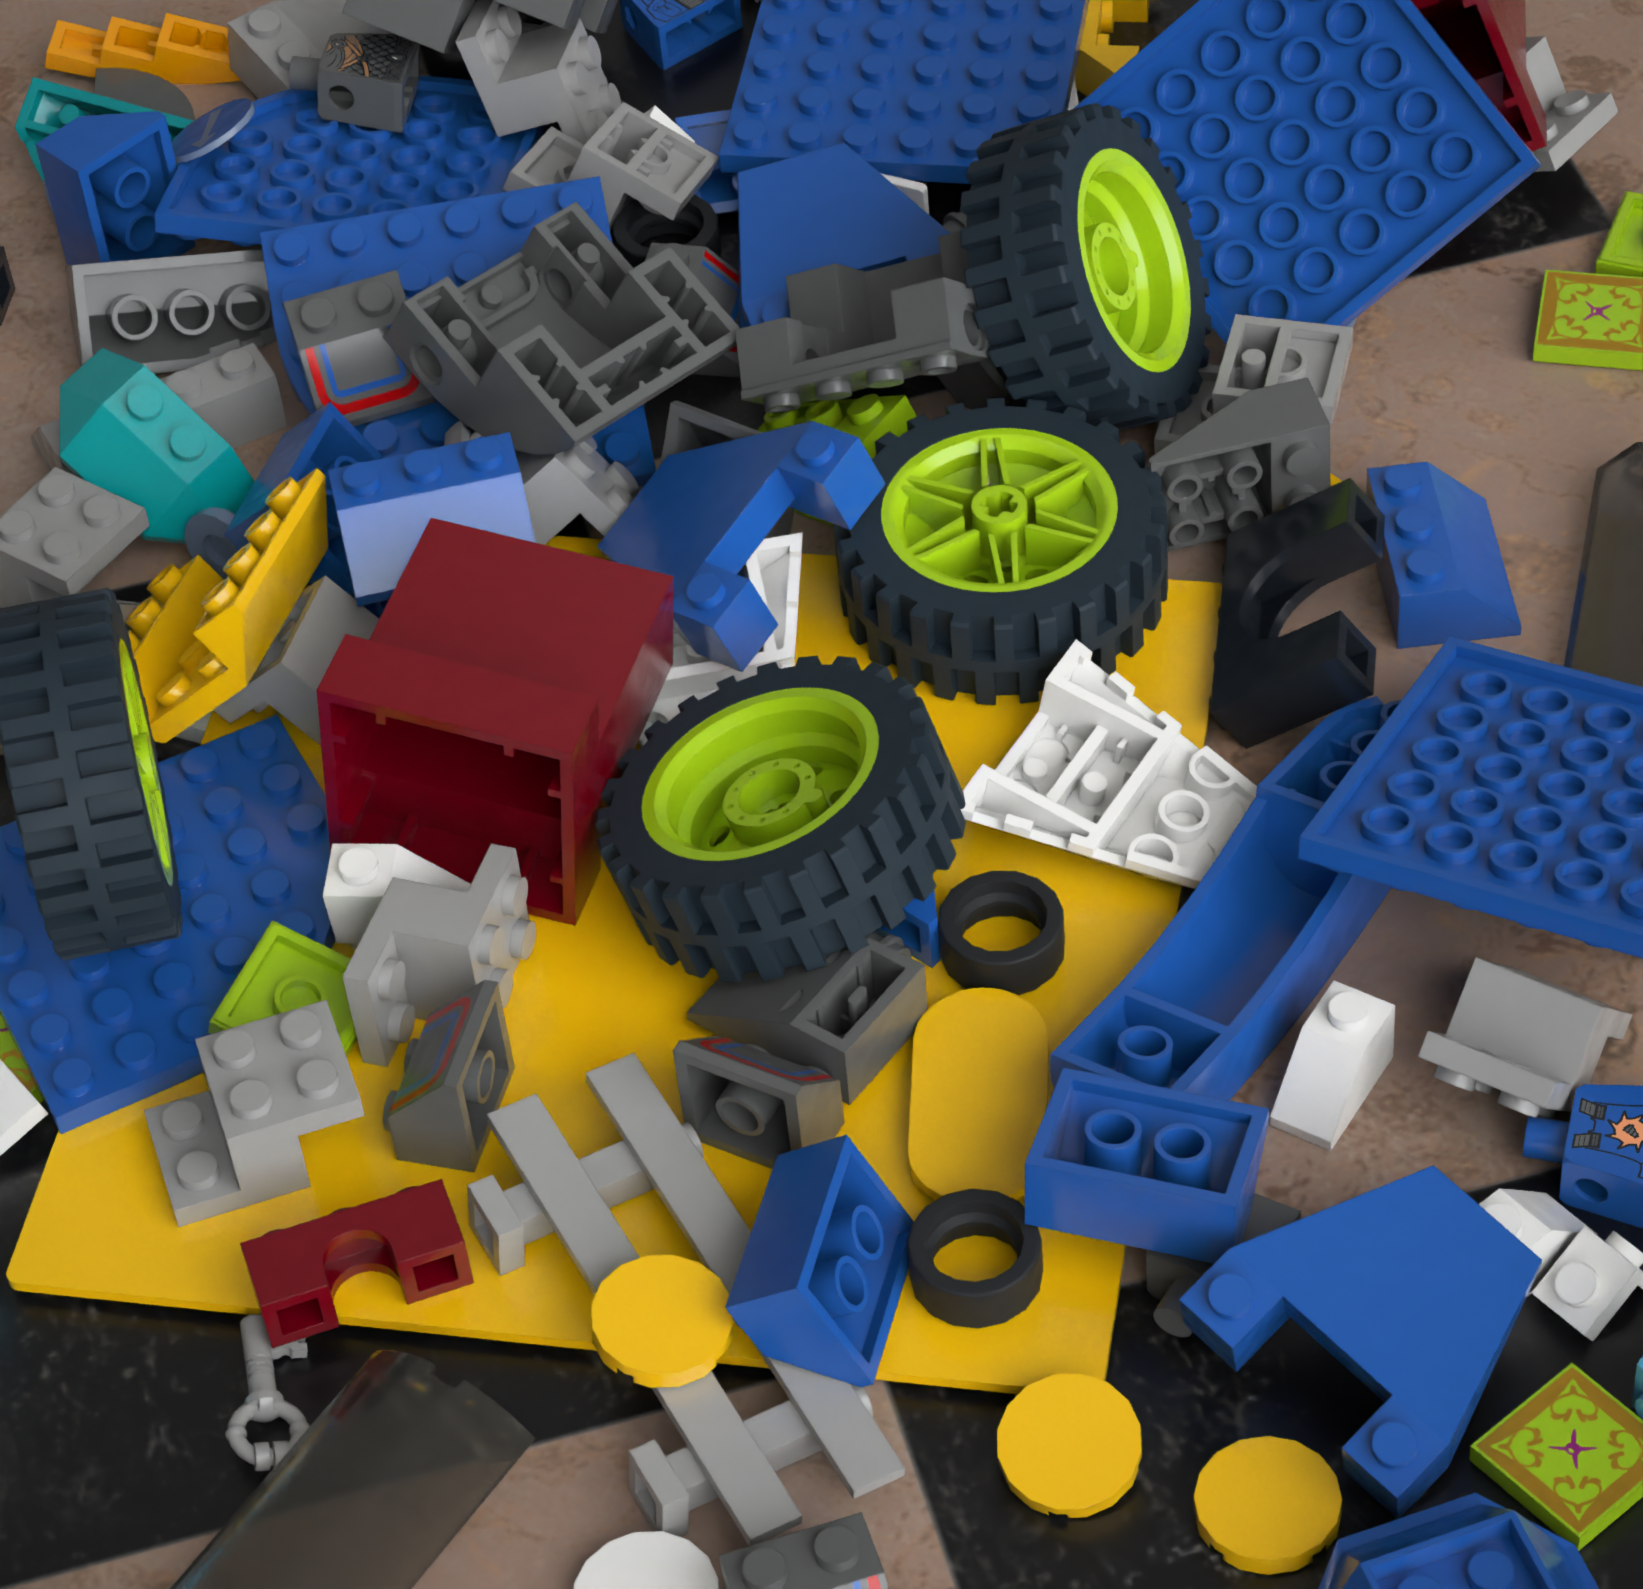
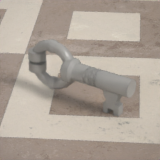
[225,1314,311,1471]

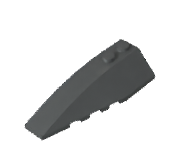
[65,249,277,373]

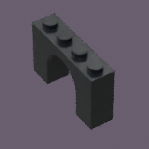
[1209,478,1385,749]

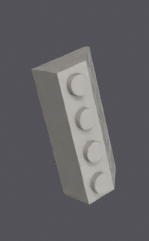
[31,343,288,476]

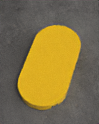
[908,987,1049,1201]

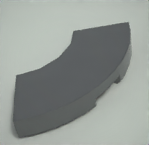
[94,68,195,121]

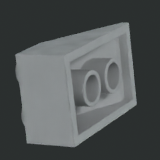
[227,0,422,99]

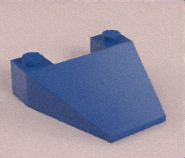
[737,143,951,328]
[597,421,886,672]
[1179,1165,1542,1519]

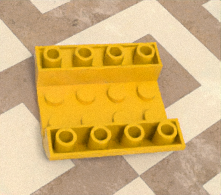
[125,468,328,743]

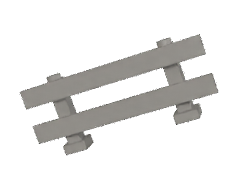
[467,1053,905,1546]

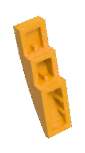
[45,13,242,84]

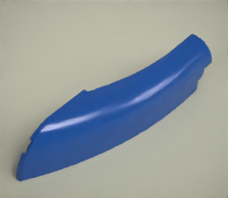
[1050,696,1401,1100]

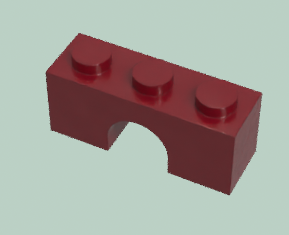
[240,1179,474,1348]

